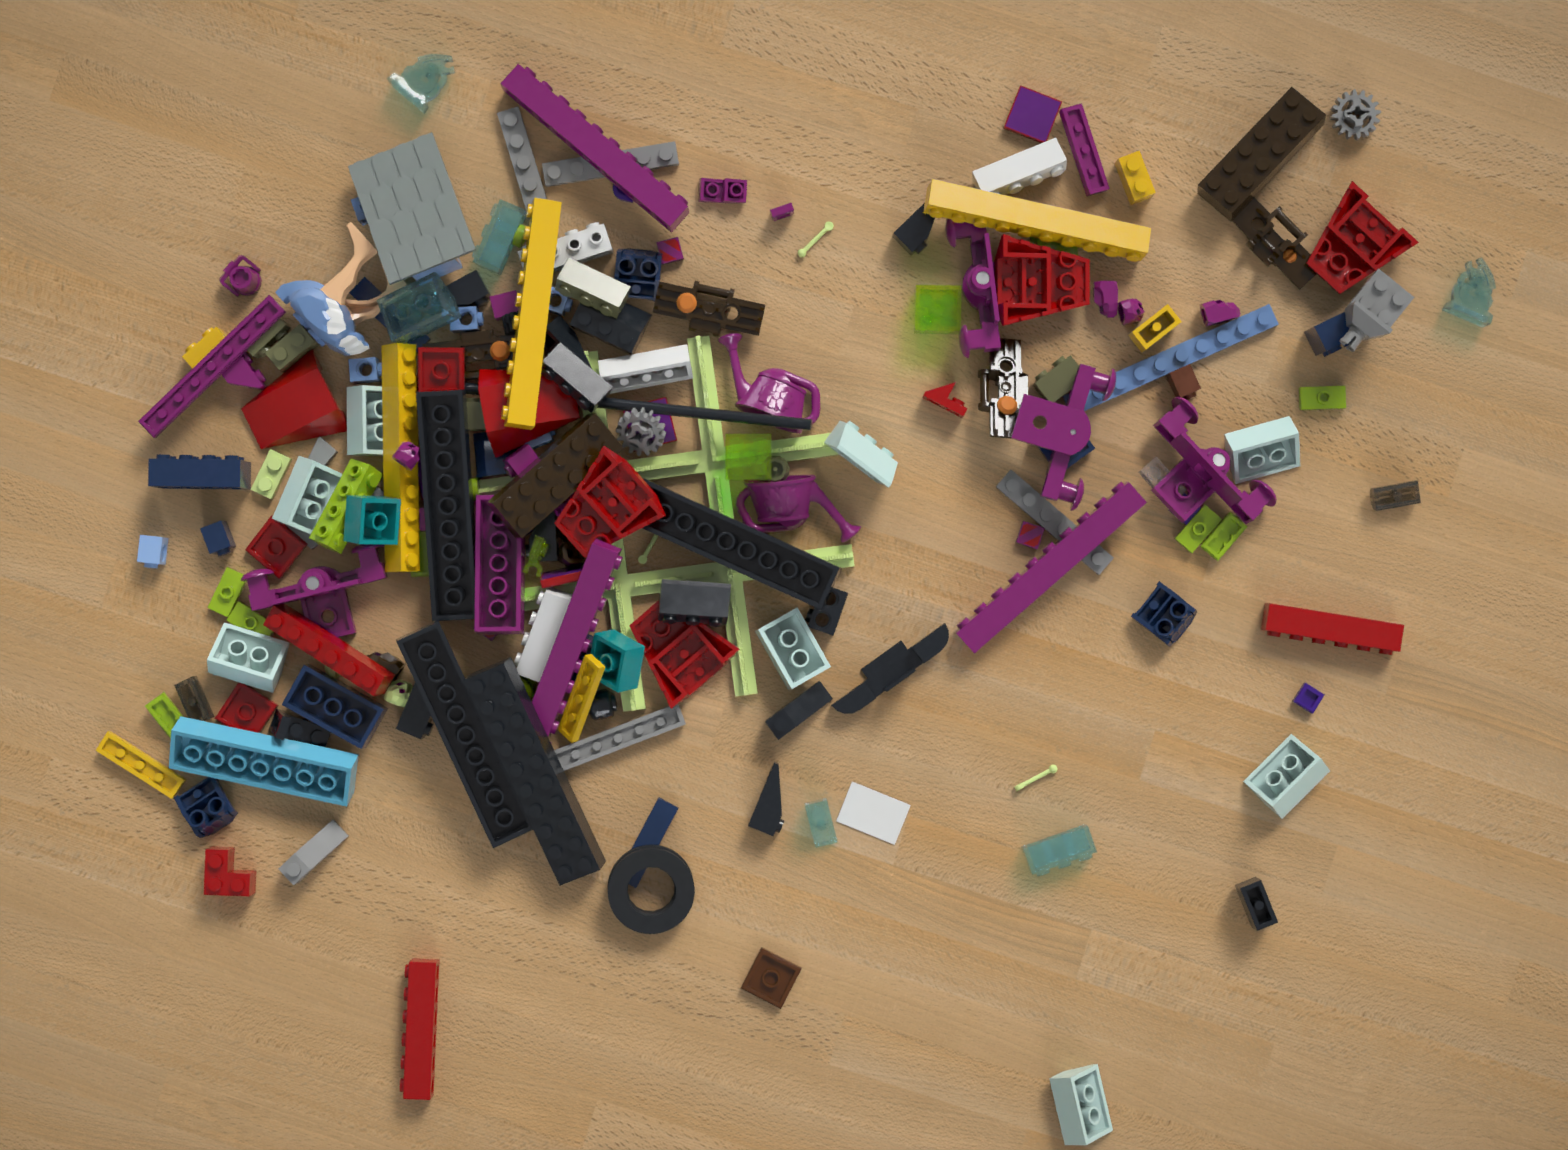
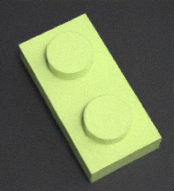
[251,449,292,500]

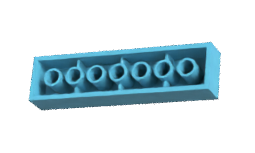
[169,716,359,807]

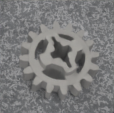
[1330,89,1381,140]
[616,407,666,456]

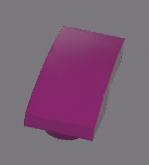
[698,178,747,203]

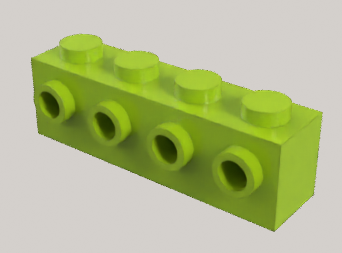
[309,458,383,554]

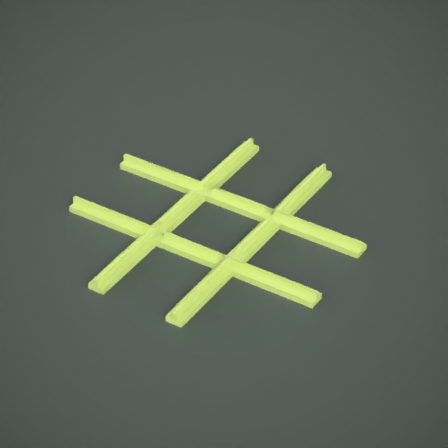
[478,336,855,712]

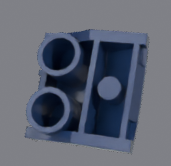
[614,248,663,302]
[473,432,520,478]
[1131,581,1197,647]
[174,777,238,838]

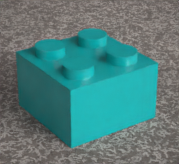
[344,495,401,545]
[591,629,645,693]

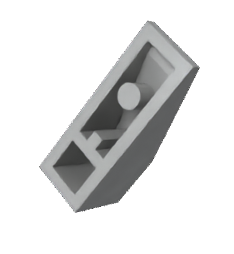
[278,819,349,885]

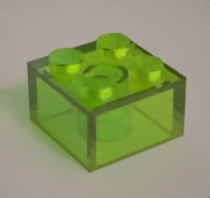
[914,285,962,334]
[725,434,772,481]

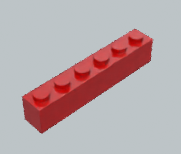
[1261,603,1404,655]
[263,604,395,696]
[400,958,440,1100]

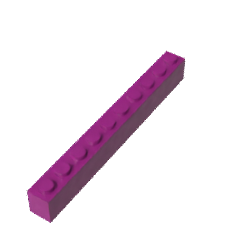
[500,64,689,233]
[956,481,1147,654]
[532,539,623,744]

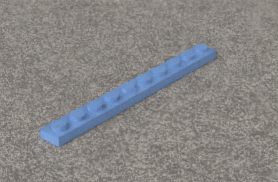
[1062,304,1279,411]

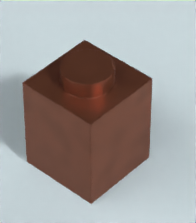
[1166,364,1201,400]

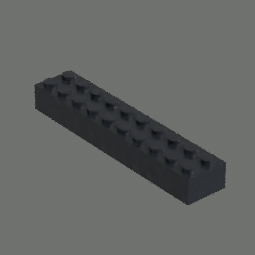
[416,389,476,621]
[642,477,842,610]
[396,620,533,848]
[463,657,606,886]

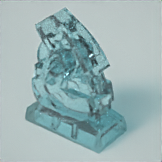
[387,54,455,114]
[1442,258,1496,327]

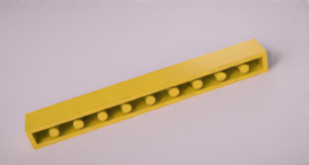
[923,179,1151,262]
[501,198,562,430]
[381,343,420,572]

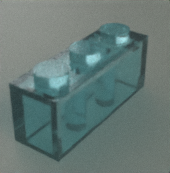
[472,199,526,275]
[1021,824,1097,876]

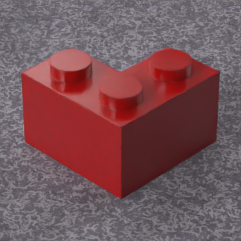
[204,846,256,897]

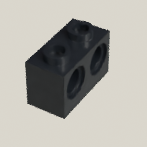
[805,588,848,636]

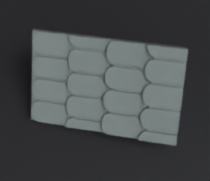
[348,132,476,285]

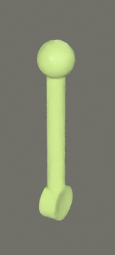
[797,222,834,257]
[638,534,658,564]
[1014,765,1058,791]

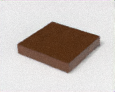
[741,947,802,1009]

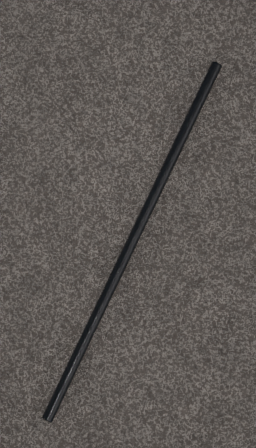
[417,377,812,431]

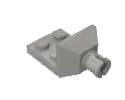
[1339,269,1415,352]

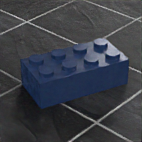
[148,454,251,490]
[282,664,388,749]

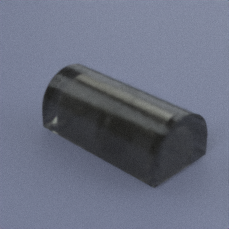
[1370,480,1421,511]
[174,675,215,722]

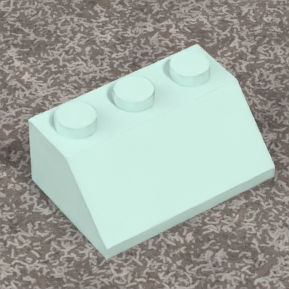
[346,385,383,456]
[1224,416,1301,484]
[824,421,898,487]
[272,456,342,535]
[755,607,831,690]
[207,622,289,693]
[1243,734,1330,819]
[1049,1064,1113,1145]

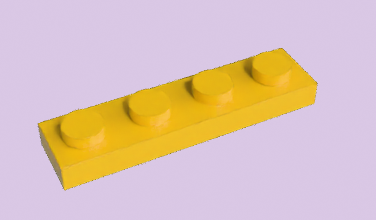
[557,654,605,743]
[95,731,186,799]

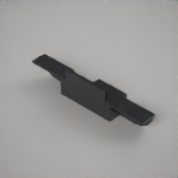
[831,623,949,714]

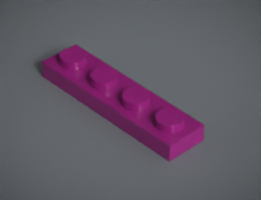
[1059,103,1110,197]

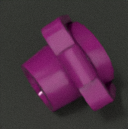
[219,255,262,297]

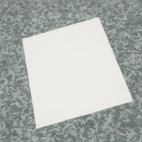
[836,782,911,845]

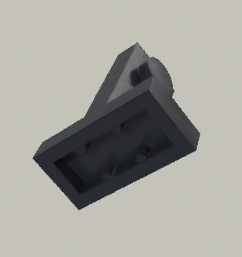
[269,708,331,747]

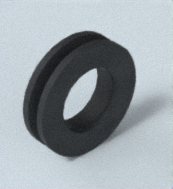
[608,845,695,934]

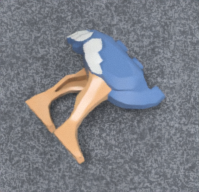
[275,222,412,356]

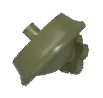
[762,456,790,482]

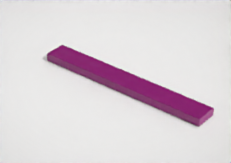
[138,295,286,438]

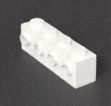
[972,138,1067,195]
[518,222,614,273]
[598,344,693,394]
[514,587,573,682]

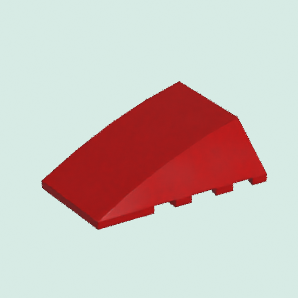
[1306,181,1419,294]
[994,234,1090,326]
[241,349,347,449]
[478,369,580,458]
[554,446,666,558]
[629,600,740,709]

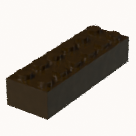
[1197,87,1326,222]
[486,413,624,538]

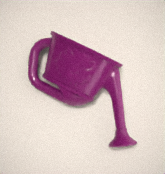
[718,333,821,434]
[736,475,861,542]

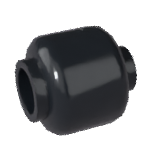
[588,689,618,721]

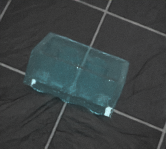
[377,272,461,344]

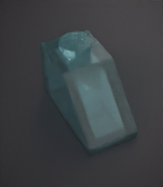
[805,798,837,848]

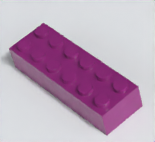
[474,495,525,635]

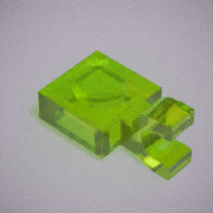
[523,535,549,578]

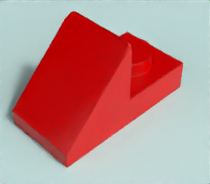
[922,382,968,418]

